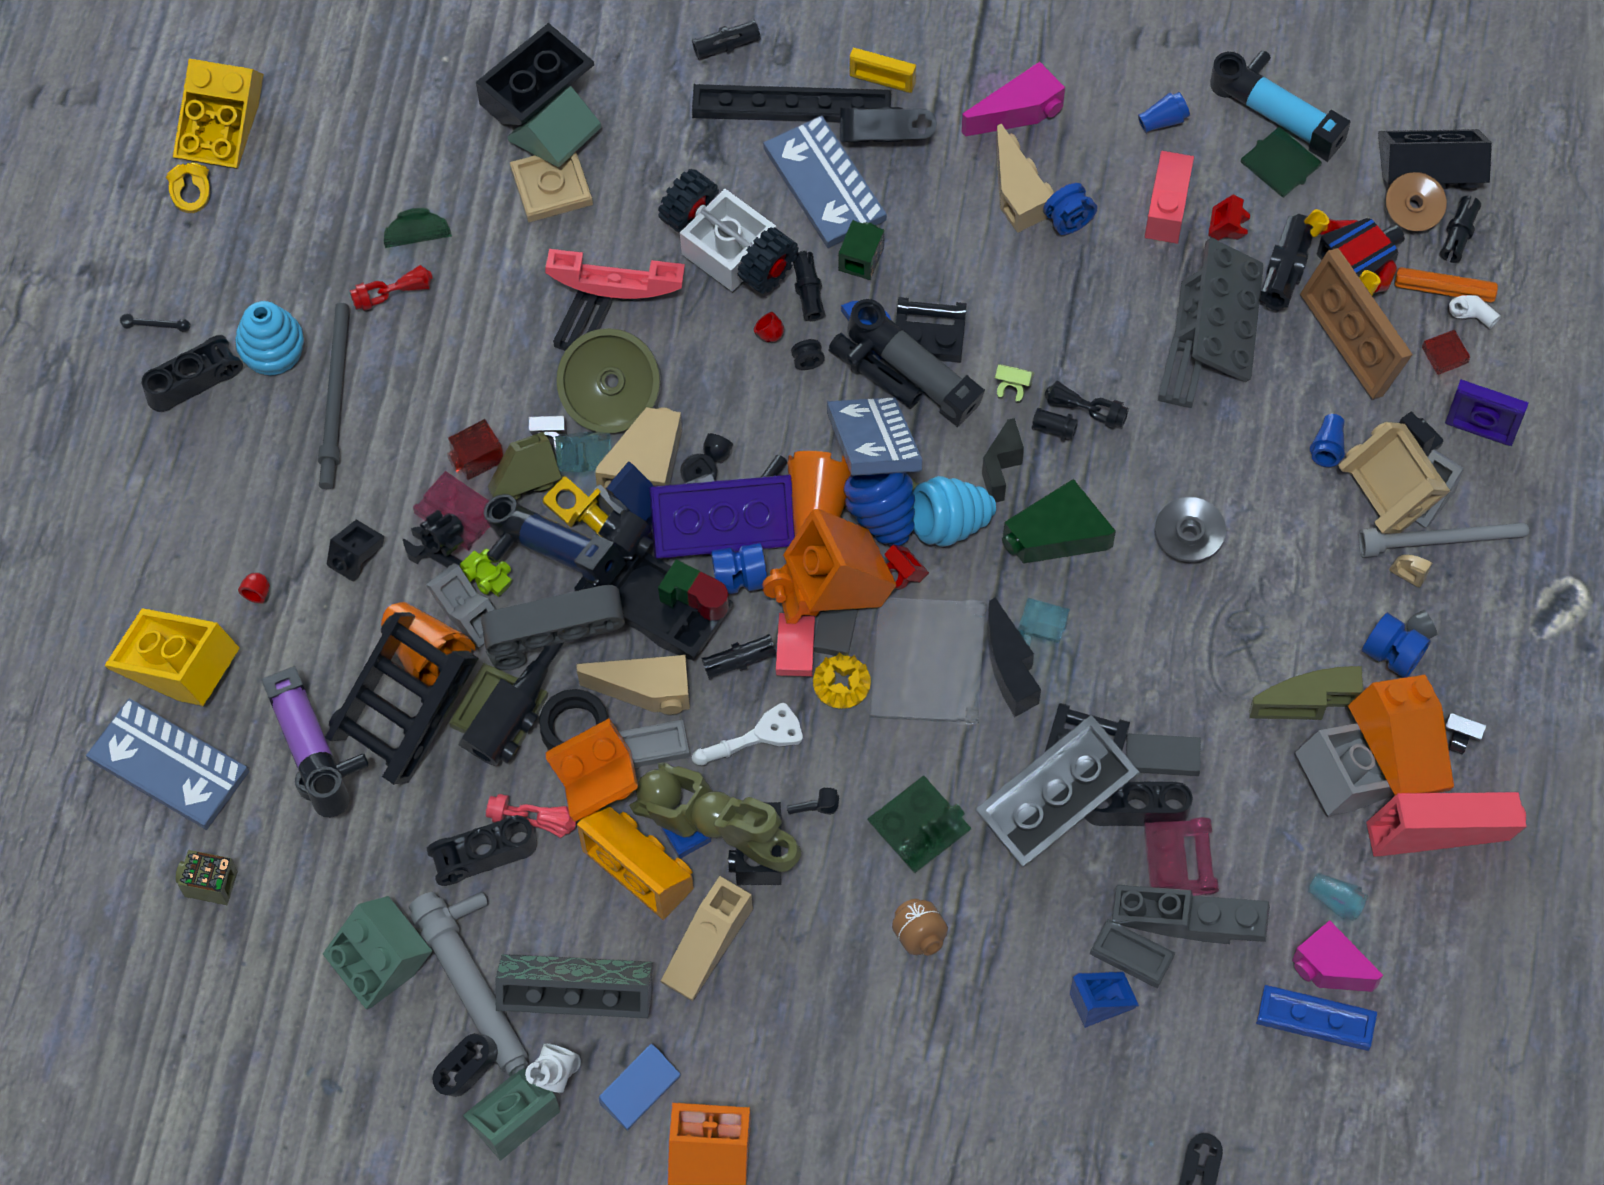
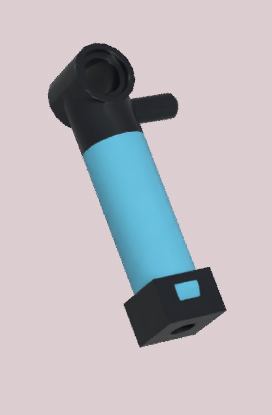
[1210,51,1351,162]

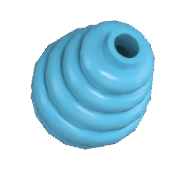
[235,301,304,376]
[913,476,996,547]

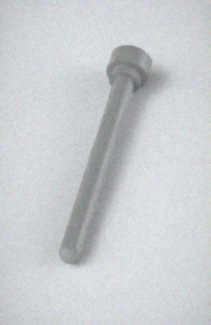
[1359,523,1529,557]

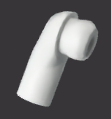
[1449,295,1501,329]

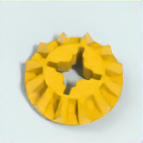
[813,652,871,709]

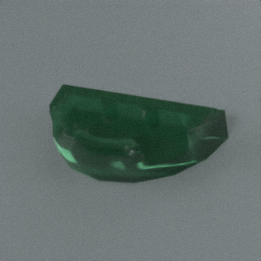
[384,208,452,248]

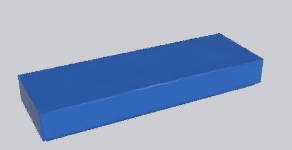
[1256,985,1377,1051]

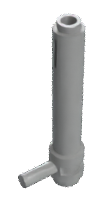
[409,892,528,1076]

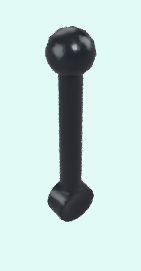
[120,314,190,332]

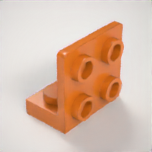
[545,718,638,822]

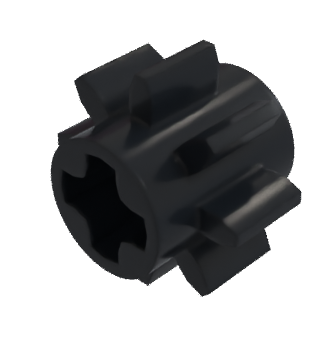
[420,510,464,556]

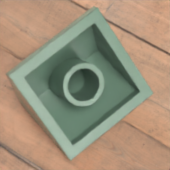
[507,86,601,167]
[463,1068,560,1161]

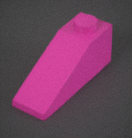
[961,61,1065,136]

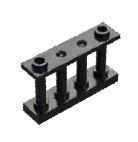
[325,612,479,785]

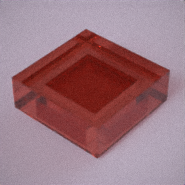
[1422,329,1470,375]

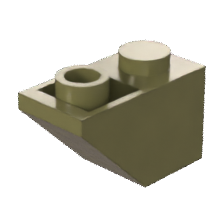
[488,432,562,500]

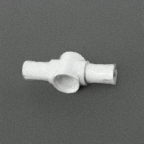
[525,1044,581,1093]

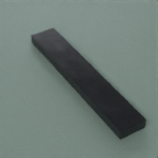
[692,84,892,123]

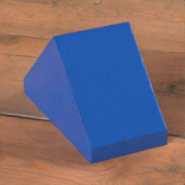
[1070,972,1139,1028]

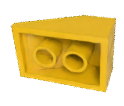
[105,608,240,706]

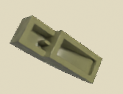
[1249,666,1363,720]

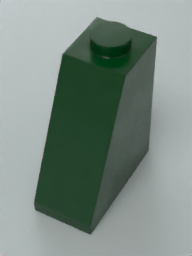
[1002,479,1116,564]

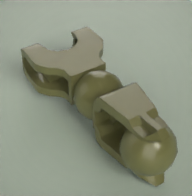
[629,762,802,872]

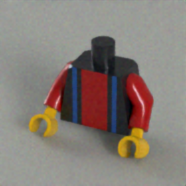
[1304,209,1405,295]

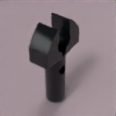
[403,526,463,570]

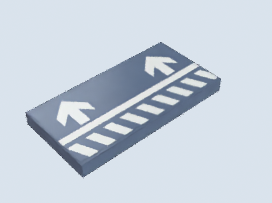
[763,115,887,248]
[827,397,922,476]
[86,698,249,830]

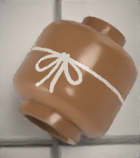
[892,899,948,956]

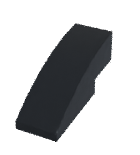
[987,597,1041,717]

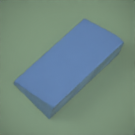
[598,1044,681,1131]

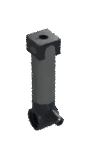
[846,299,985,428]

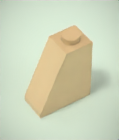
[595,407,682,491]

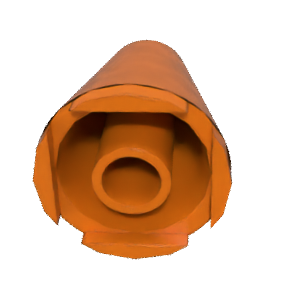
[787,451,851,536]
[381,602,475,686]

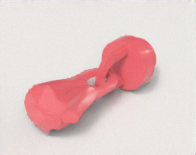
[486,794,577,838]

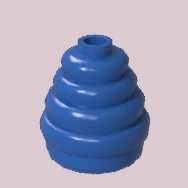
[844,472,915,546]

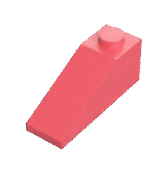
[1145,151,1194,244]

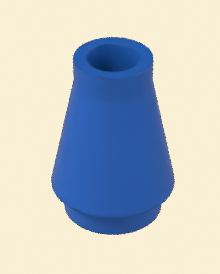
[1138,92,1190,133]
[1310,414,1345,467]

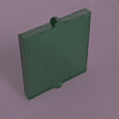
[1241,127,1322,198]

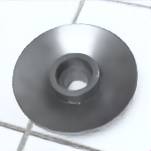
[1155,497,1226,562]

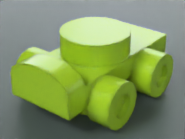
[460,549,512,597]

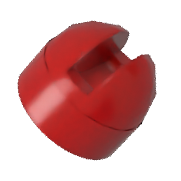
[754,312,784,342]
[238,573,270,603]

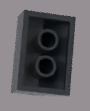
[476,23,594,125]
[1378,129,1492,188]

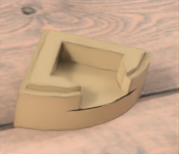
[1389,555,1432,587]

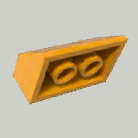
[577,807,694,921]

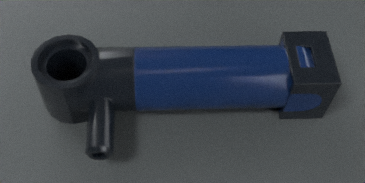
[483,494,626,586]

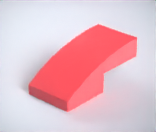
[776,613,815,677]

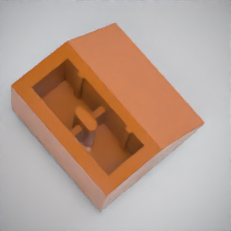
[668,1103,751,1185]

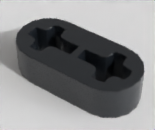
[432,1033,498,1097]
[1179,1133,1223,1185]

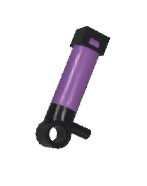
[261,666,369,818]

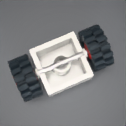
[658,169,799,294]

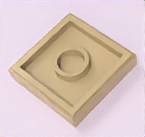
[510,152,593,223]

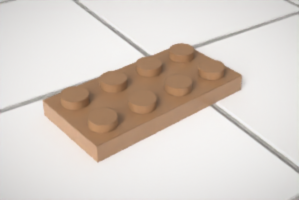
[1300,248,1413,400]

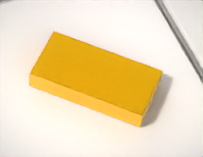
[850,47,916,93]

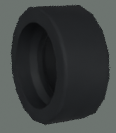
[539,689,608,751]

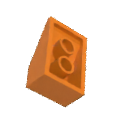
[1348,675,1454,796]

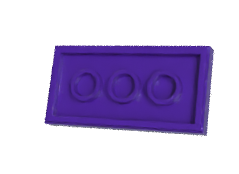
[649,475,795,558]

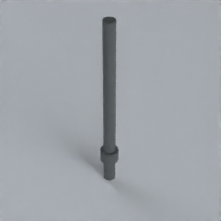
[318,303,349,489]

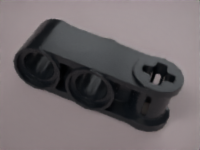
[840,107,937,142]
[141,335,243,412]
[426,815,537,886]

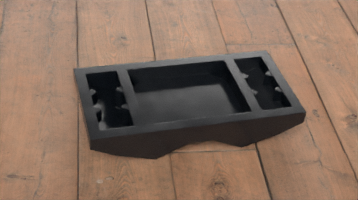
[574,552,733,661]

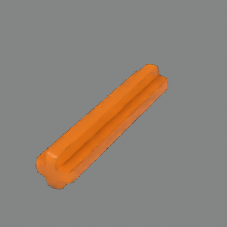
[1395,267,1498,302]

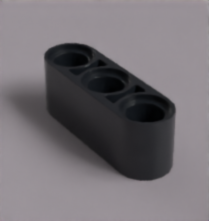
[1085,782,1193,826]

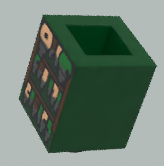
[838,220,884,280]

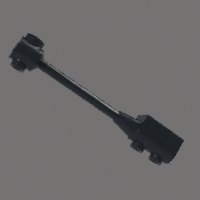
[458,510,653,766]

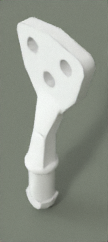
[692,703,803,766]

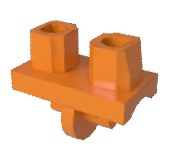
[762,563,819,624]

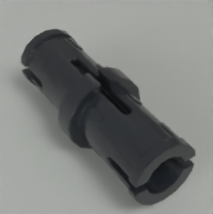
[692,20,761,59]
[1440,196,1481,263]
[793,251,825,321]
[701,634,777,679]

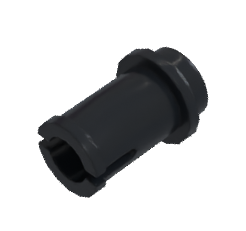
[1032,408,1078,441]

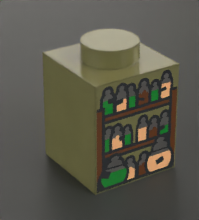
[175,850,238,905]

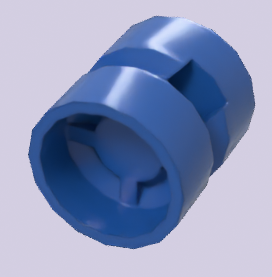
[711,543,767,594]
[1362,612,1431,678]

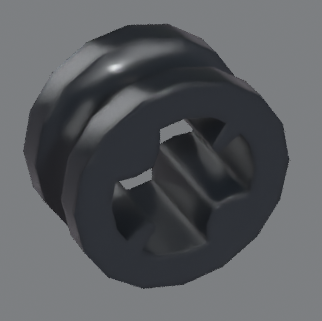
[791,339,825,370]

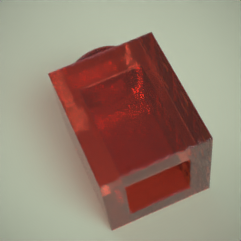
[447,419,504,480]

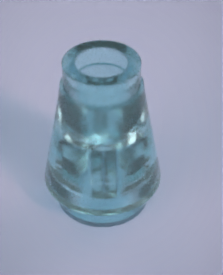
[1309,873,1368,921]

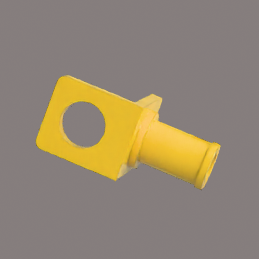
[542,476,609,538]

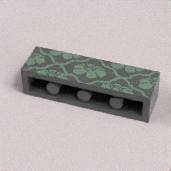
[495,954,653,1018]

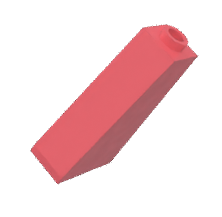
[1366,792,1527,857]

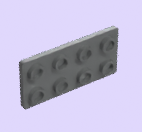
[1175,238,1263,382]

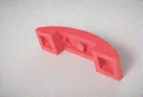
[545,249,685,299]

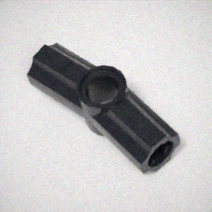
[1260,214,1313,311]

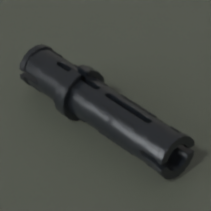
[828,333,923,409]

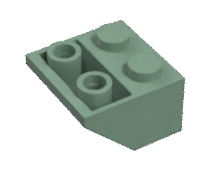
[323,896,432,1009]

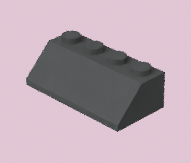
[976,715,1139,867]

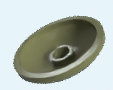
[557,328,661,433]

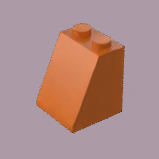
[783,509,896,611]

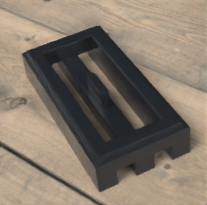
[553,290,612,351]

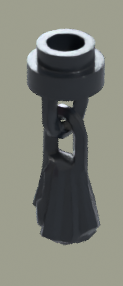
[1045,381,1129,429]

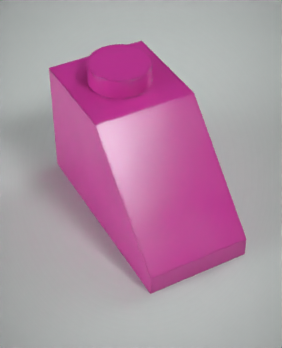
[1292,920,1383,992]

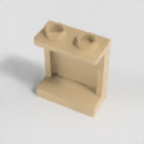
[1338,422,1450,534]

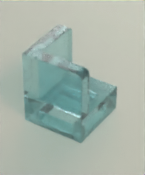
[555,432,611,472]
[1018,598,1070,647]

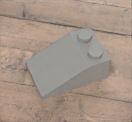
[1295,723,1394,816]

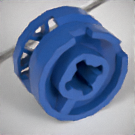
[1043,183,1097,235]

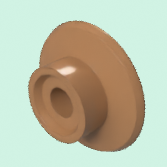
[1386,172,1447,231]

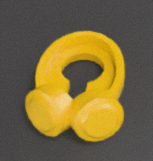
[165,162,210,213]

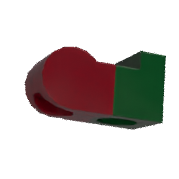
[658,559,729,621]

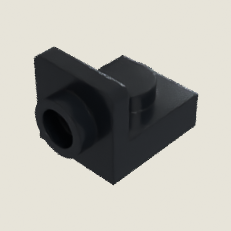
[1399,411,1444,456]
[326,519,384,581]

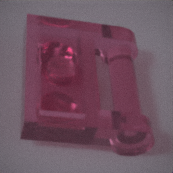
[1144,817,1219,896]

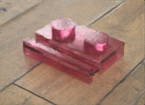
[413,471,490,551]

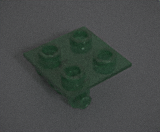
[867,775,971,873]

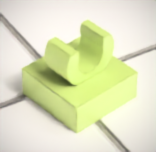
[995,364,1035,401]

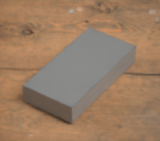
[619,720,690,768]

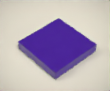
[1445,379,1529,446]

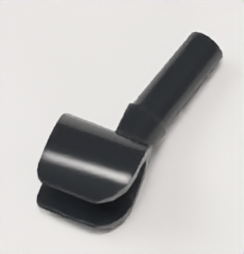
[787,788,839,815]

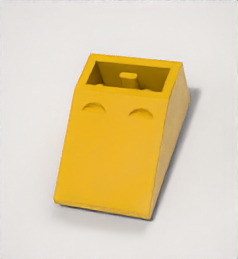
[173,58,264,168]

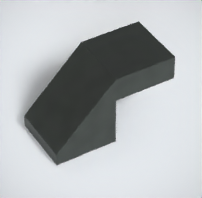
[982,418,1024,503]

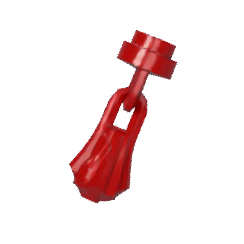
[350,265,433,311]

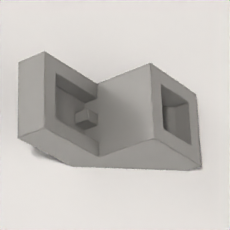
[426,563,495,648]

